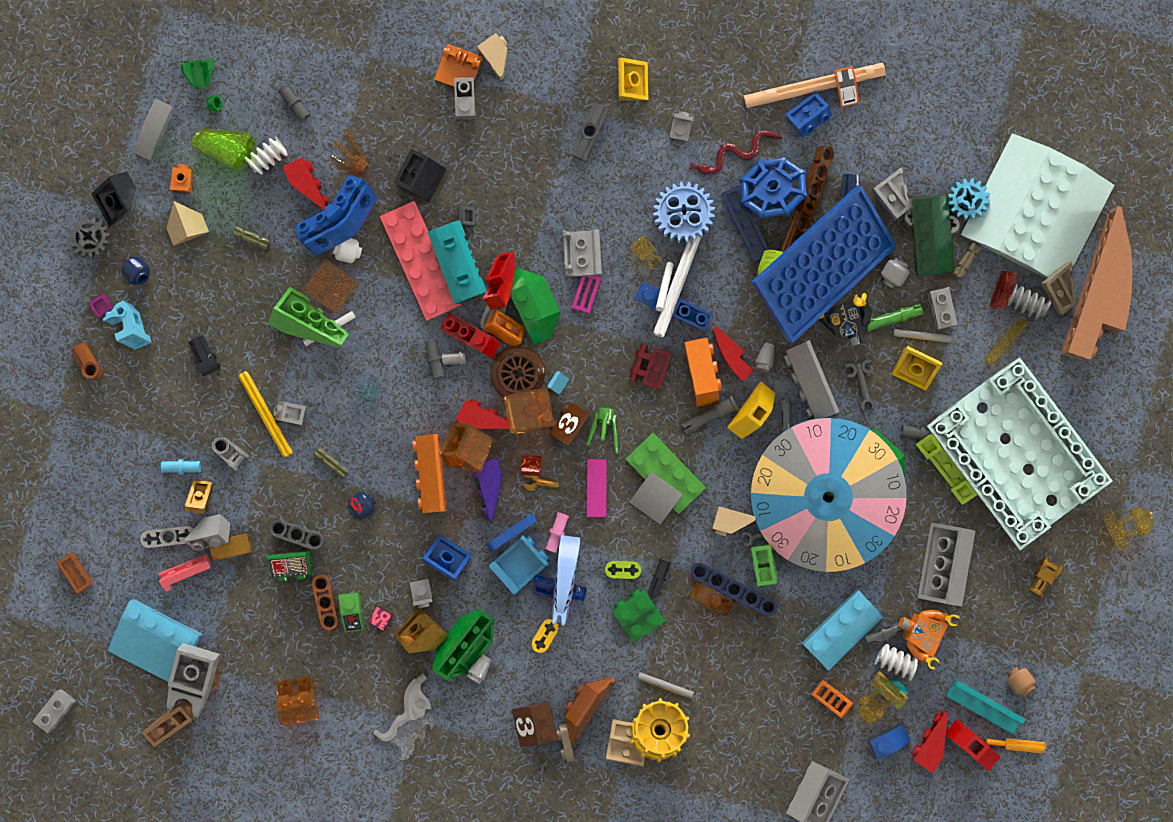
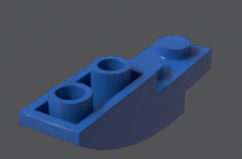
[634,282,713,331]

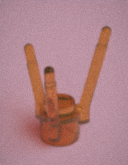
[330,129,369,174]

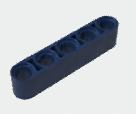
[690,562,777,616]

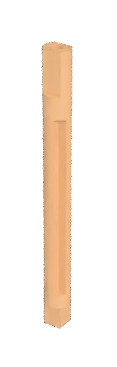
[744,63,886,108]

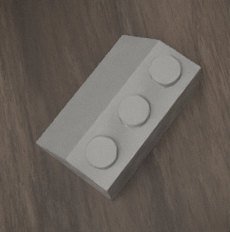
[787,761,850,822]

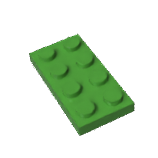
[626,433,706,514]

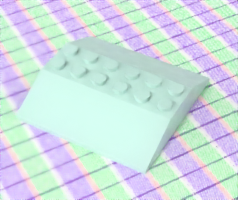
[961,133,1114,279]

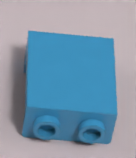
[489,535,549,595]

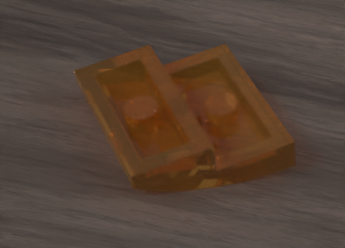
[303,259,359,314]

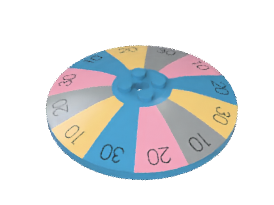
[751,418,907,572]

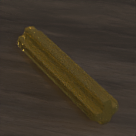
[984,318,1028,365]

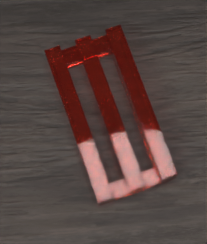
[989,271,1018,310]

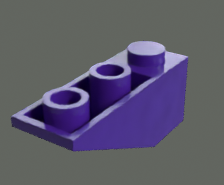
[472,458,503,520]

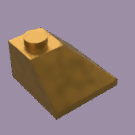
[394,608,448,654]

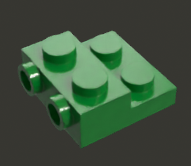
[612,589,665,643]

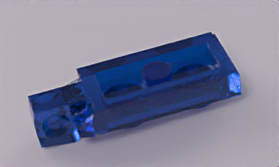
[532,575,587,601]

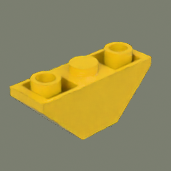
[727,381,775,439]

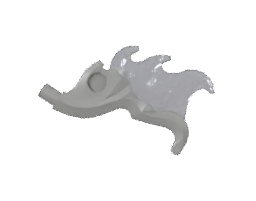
[374,673,434,760]

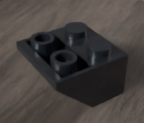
[394,148,447,203]

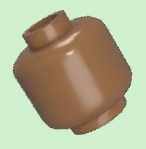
[1007,667,1036,697]

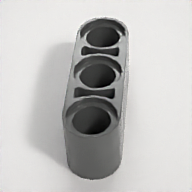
[269,520,325,550]

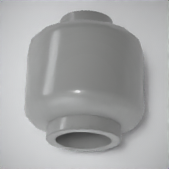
[881,258,910,288]

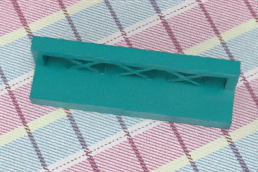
[945,679,1026,734]

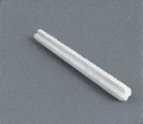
[653,235,700,338]

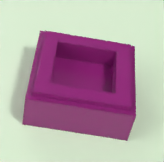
[88,293,114,320]

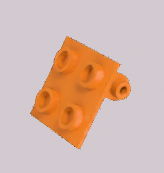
[434,44,483,87]

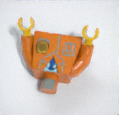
[898,609,960,670]

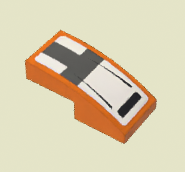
[833,66,859,108]

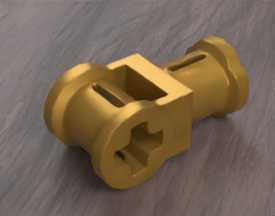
[1028,556,1063,598]

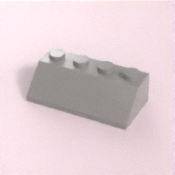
[783,340,839,420]
[918,523,975,606]

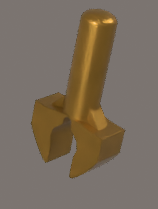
[522,472,559,491]

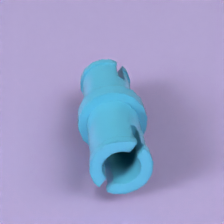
[161,459,202,475]

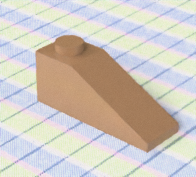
[142,699,194,747]

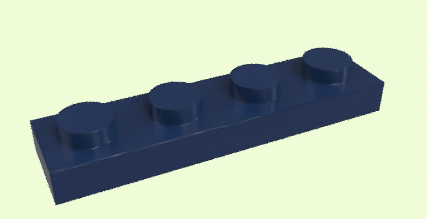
[721,186,769,263]

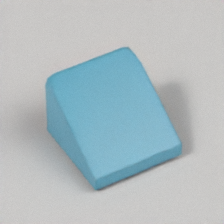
[548,371,569,395]

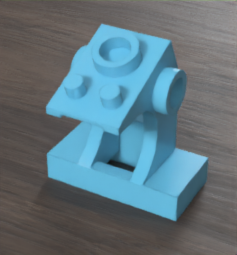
[103,300,152,350]

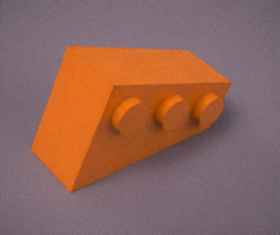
[685,338,722,408]

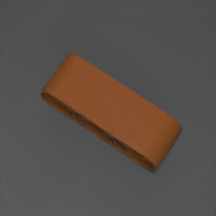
[312,575,339,630]

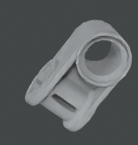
[212,437,249,471]

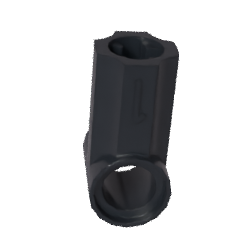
[188,335,221,377]

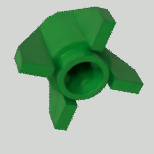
[181,58,214,89]

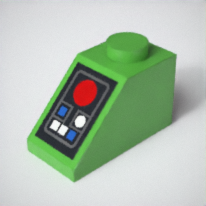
[338,592,364,632]

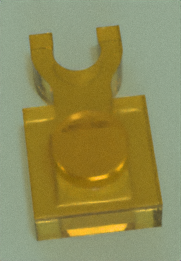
[629,235,663,271]

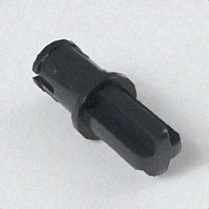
[648,559,671,597]

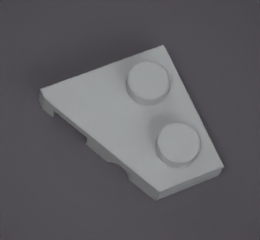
[872,168,910,220]

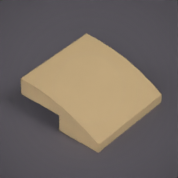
[605,720,645,767]

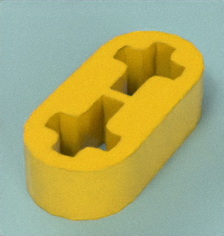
[532,619,559,653]

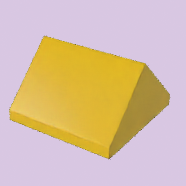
[618,58,648,101]
[892,346,942,391]

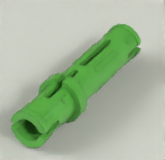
[867,304,923,332]

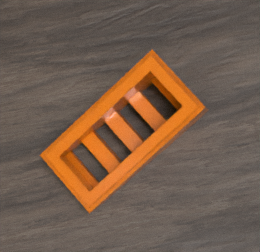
[811,679,854,719]

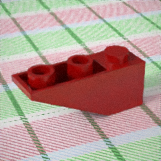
[283,157,329,210]
[440,313,501,359]
[455,398,517,429]
[911,710,948,773]

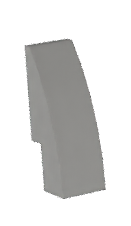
[133,98,175,161]

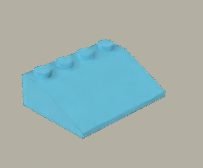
[108,599,202,682]

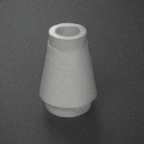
[754,343,775,373]
[467,655,492,685]

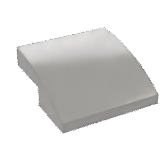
[630,472,682,525]

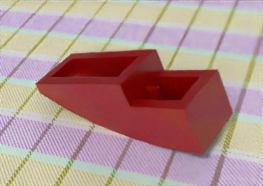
[483,251,515,310]
[713,326,753,382]

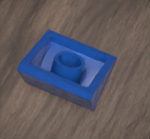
[422,534,472,581]

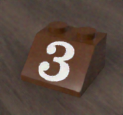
[549,402,590,447]
[512,700,558,747]

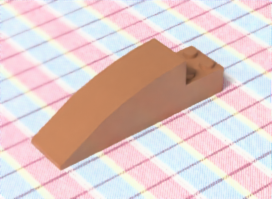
[1061,206,1132,362]

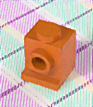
[170,164,194,194]

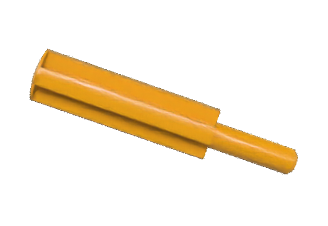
[986,738,1045,754]

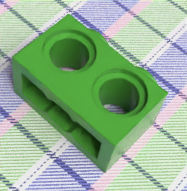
[751,544,778,586]

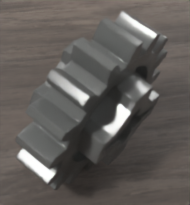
[68,216,111,258]

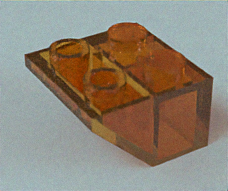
[440,422,494,472]
[275,675,319,726]

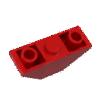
[946,719,1001,772]

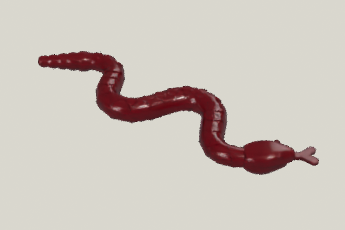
[689,130,783,174]

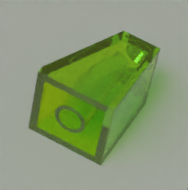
[192,128,256,173]

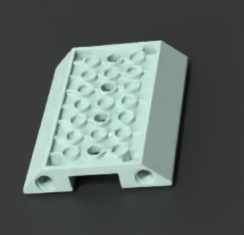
[927,357,1112,550]

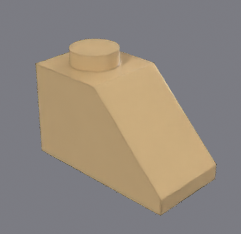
[477,33,508,80]
[712,506,756,536]

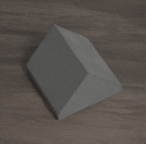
[458,205,475,226]

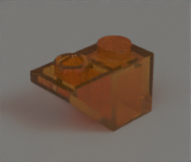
[689,581,735,617]

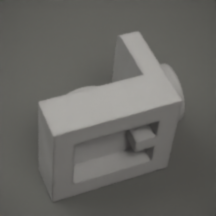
[669,111,693,142]
[274,401,306,425]
[410,579,433,608]

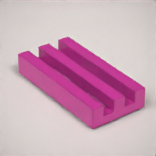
[571,276,601,314]

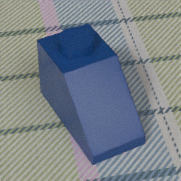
[867,724,910,759]

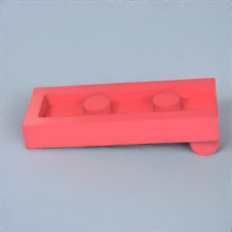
[159,554,211,591]

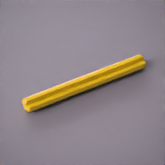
[238,372,292,457]

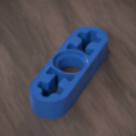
[486,513,537,552]

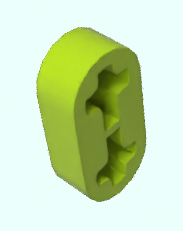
[605,561,641,579]

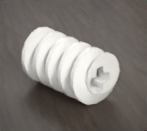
[244,136,288,175]
[875,644,918,681]

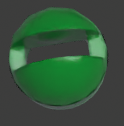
[205,95,222,111]

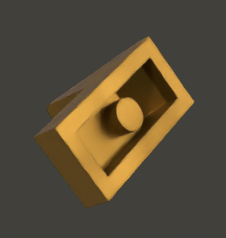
[185,480,212,514]

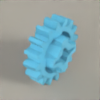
[948,178,990,220]

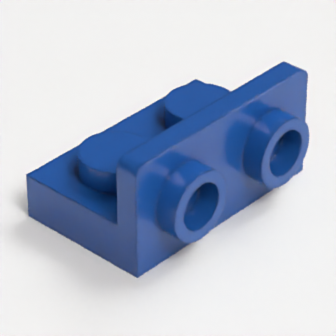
[785,91,832,138]

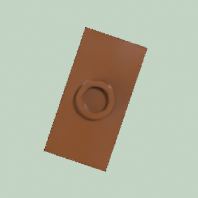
[56,552,94,594]

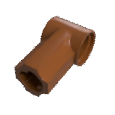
[71,342,103,380]

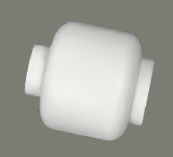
[332,238,362,263]

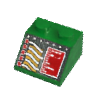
[267,551,312,581]

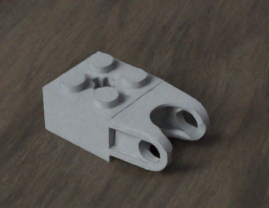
[167,643,220,718]

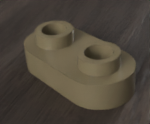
[556,724,575,763]

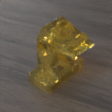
[1103,506,1155,552]
[858,671,908,724]

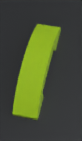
[916,433,978,505]

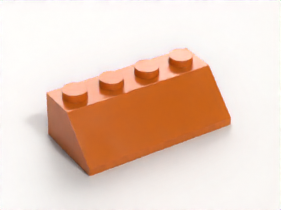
[413,434,447,513]

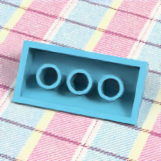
[802,590,883,671]

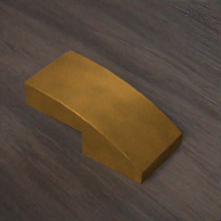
[209,533,253,561]

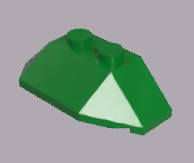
[510,268,560,345]
[432,609,495,681]

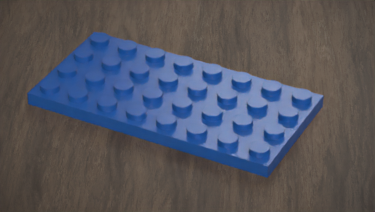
[751,185,897,343]

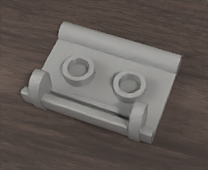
[563,229,602,277]

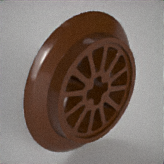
[490,346,546,401]

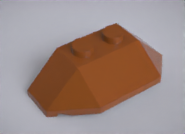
[564,677,616,745]

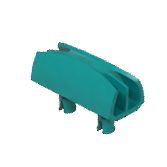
[428,220,487,304]

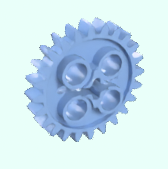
[653,182,715,243]

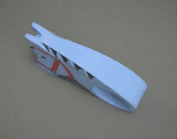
[551,535,580,626]

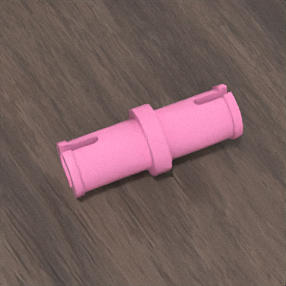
[545,512,569,553]

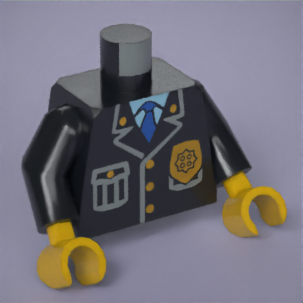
[818,293,873,346]

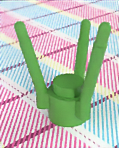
[586,408,618,454]

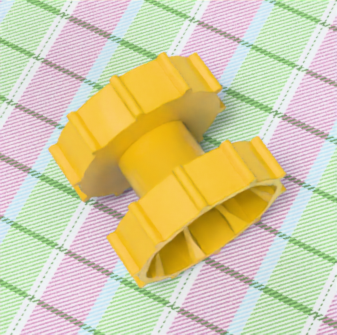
[629,698,690,763]

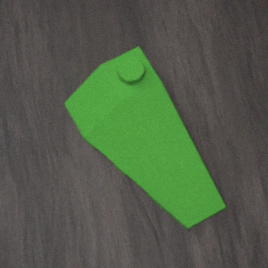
[268,287,349,348]

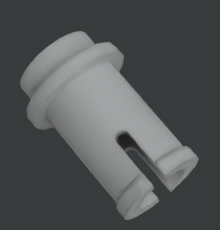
[442,351,466,366]

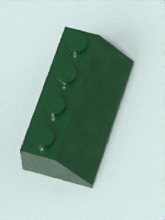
[909,195,954,276]

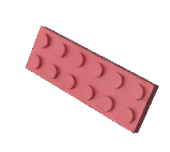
[380,201,462,321]

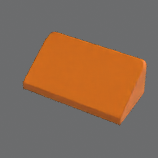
[484,309,525,346]

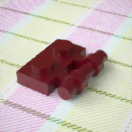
[629,344,672,390]

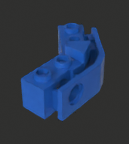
[295,175,378,256]

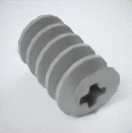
[1007,283,1051,320]

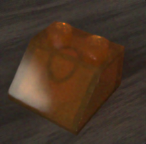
[504,388,555,434]

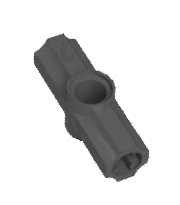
[570,102,609,162]

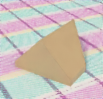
[167,201,209,246]

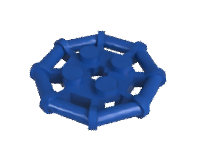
[739,156,808,220]

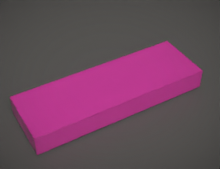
[587,459,607,517]

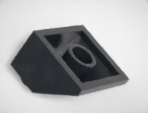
[91,171,136,227]

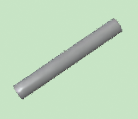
[893,329,951,343]
[637,672,694,699]

